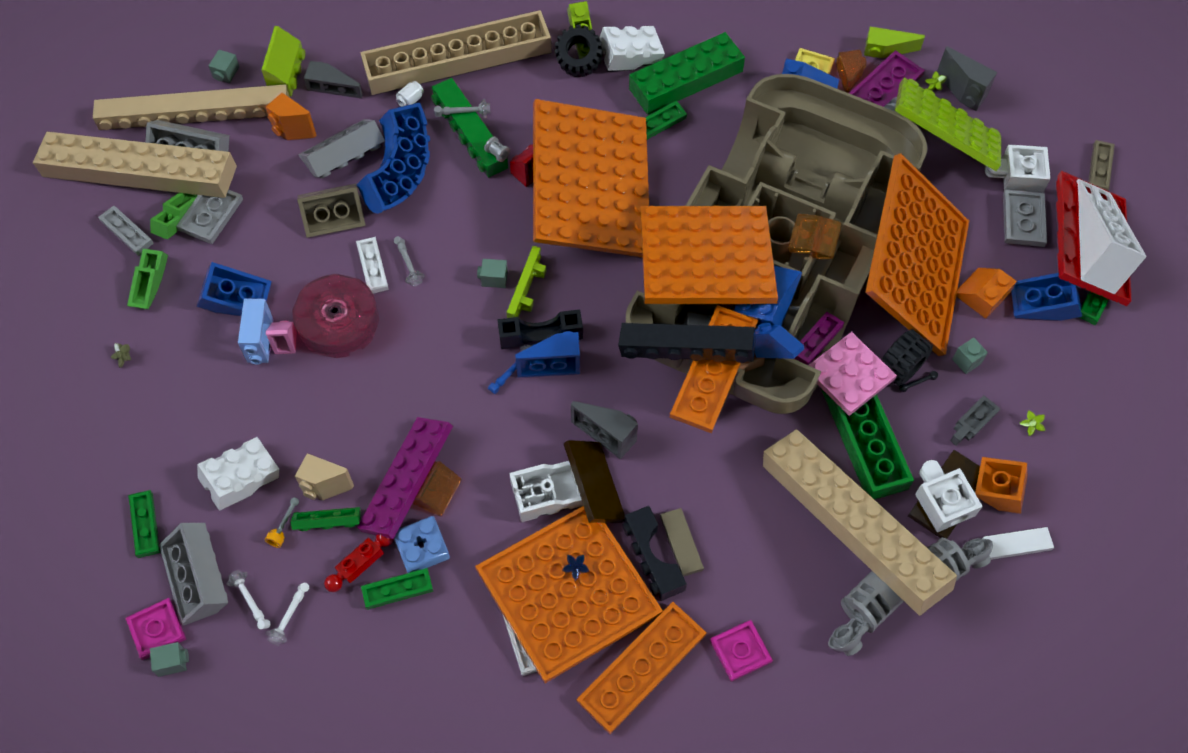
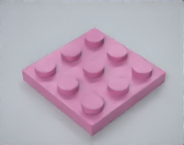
[808,332,897,416]

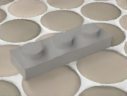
[98,206,154,256]

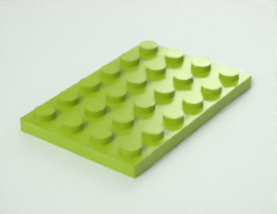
[895,77,1001,171]

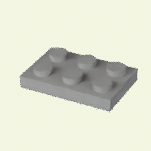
[176,189,243,244]
[1003,189,1047,247]

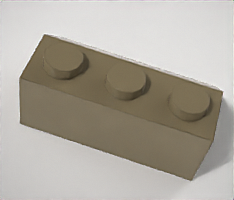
[297,183,366,238]

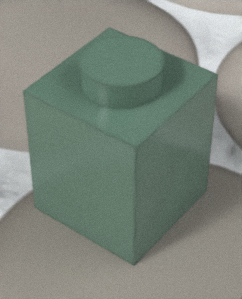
[209,50,240,83]
[477,259,508,288]
[952,337,988,374]
[150,642,189,677]

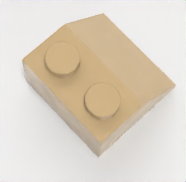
[295,453,354,500]

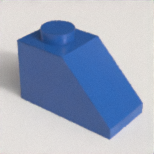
[755,323,805,359]

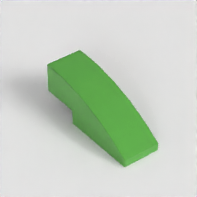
[150,193,198,240]
[127,249,168,309]

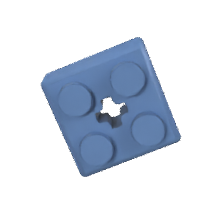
[394,516,450,573]

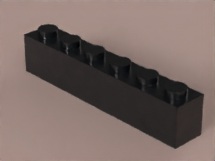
[618,323,756,363]

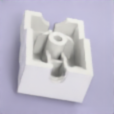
[599,26,665,71]
[197,437,279,511]
[509,461,583,522]

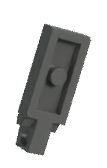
[950,395,1000,446]

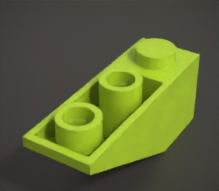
[567,1,592,59]

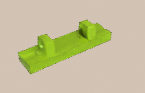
[507,246,546,318]

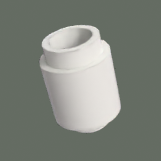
[396,81,424,107]

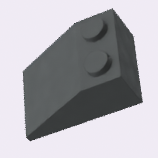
[937,46,997,111]
[571,401,638,460]

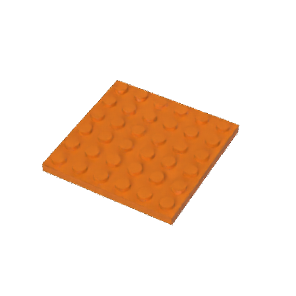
[641,206,778,304]
[475,506,663,684]

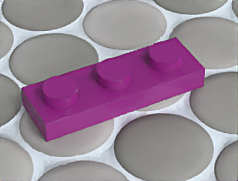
[794,312,844,365]

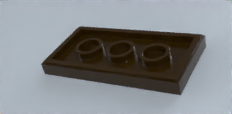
[564,440,625,523]
[908,450,980,539]

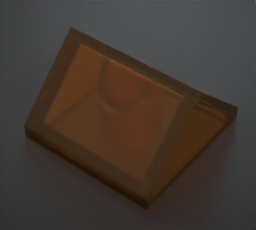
[412,461,462,517]

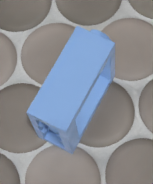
[238,299,274,365]

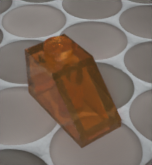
[836,49,866,93]

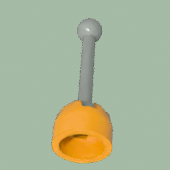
[264,497,299,548]

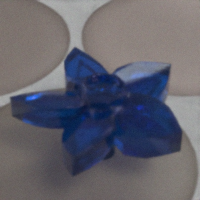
[562,554,589,581]

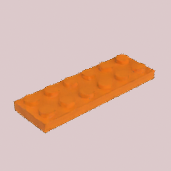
[669,305,758,434]
[576,602,707,735]

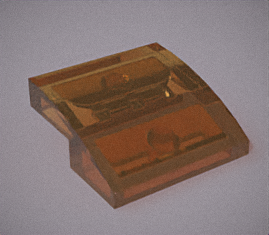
[788,214,842,259]

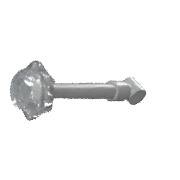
[434,99,490,118]
[394,236,425,286]

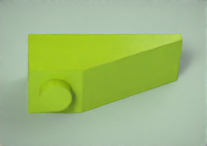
[864,26,925,58]

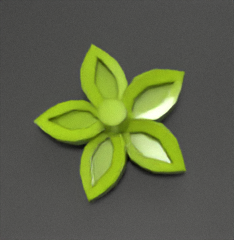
[925,71,947,91]
[1020,410,1045,436]

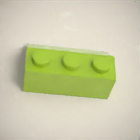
[262,26,305,97]

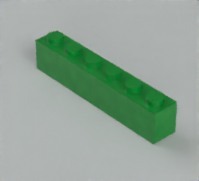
[431,78,508,178]

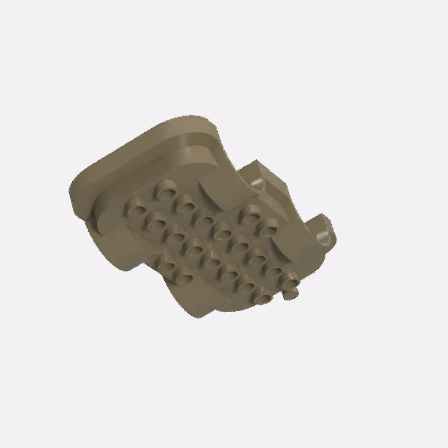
[625,74,927,414]

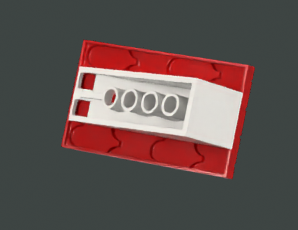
[1056,170,1147,306]

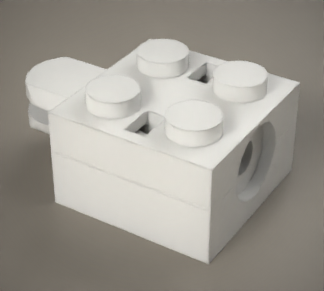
[985,145,1050,193]
[915,460,983,532]

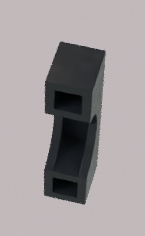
[497,309,583,349]
[622,505,687,601]

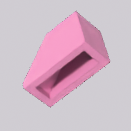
[266,321,297,354]

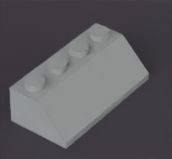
[298,119,385,178]
[145,120,230,152]
[159,523,228,626]

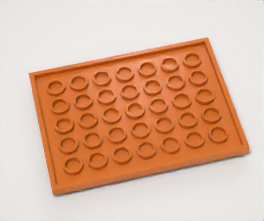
[533,99,649,257]
[865,153,969,356]

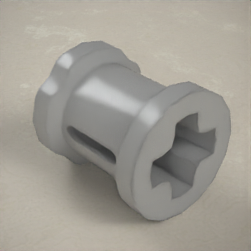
[484,137,510,162]

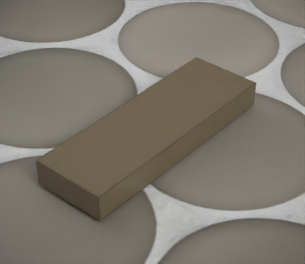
[1088,140,1115,191]
[660,508,704,577]

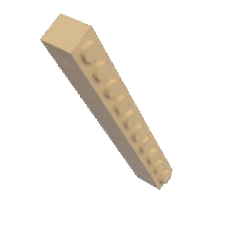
[93,85,290,130]

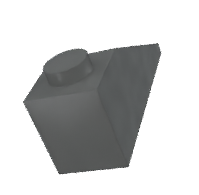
[304,61,363,99]

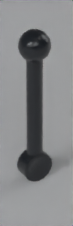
[899,371,938,392]

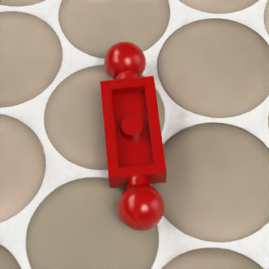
[324,535,394,592]

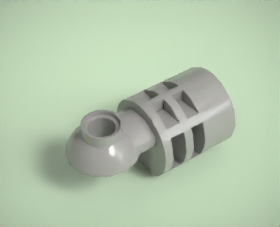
[928,537,993,581]
[828,571,904,656]

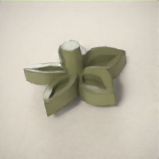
[111,343,131,368]

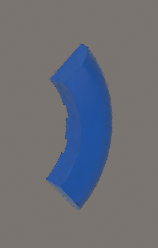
[357,102,430,214]

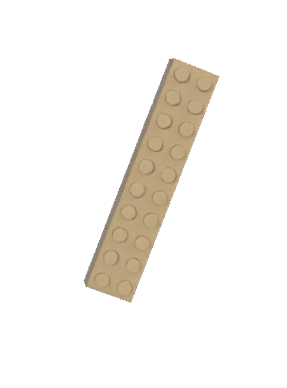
[360,10,551,95]
[33,132,237,198]
[763,429,957,616]

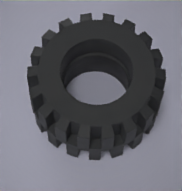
[555,25,603,77]
[881,329,933,386]

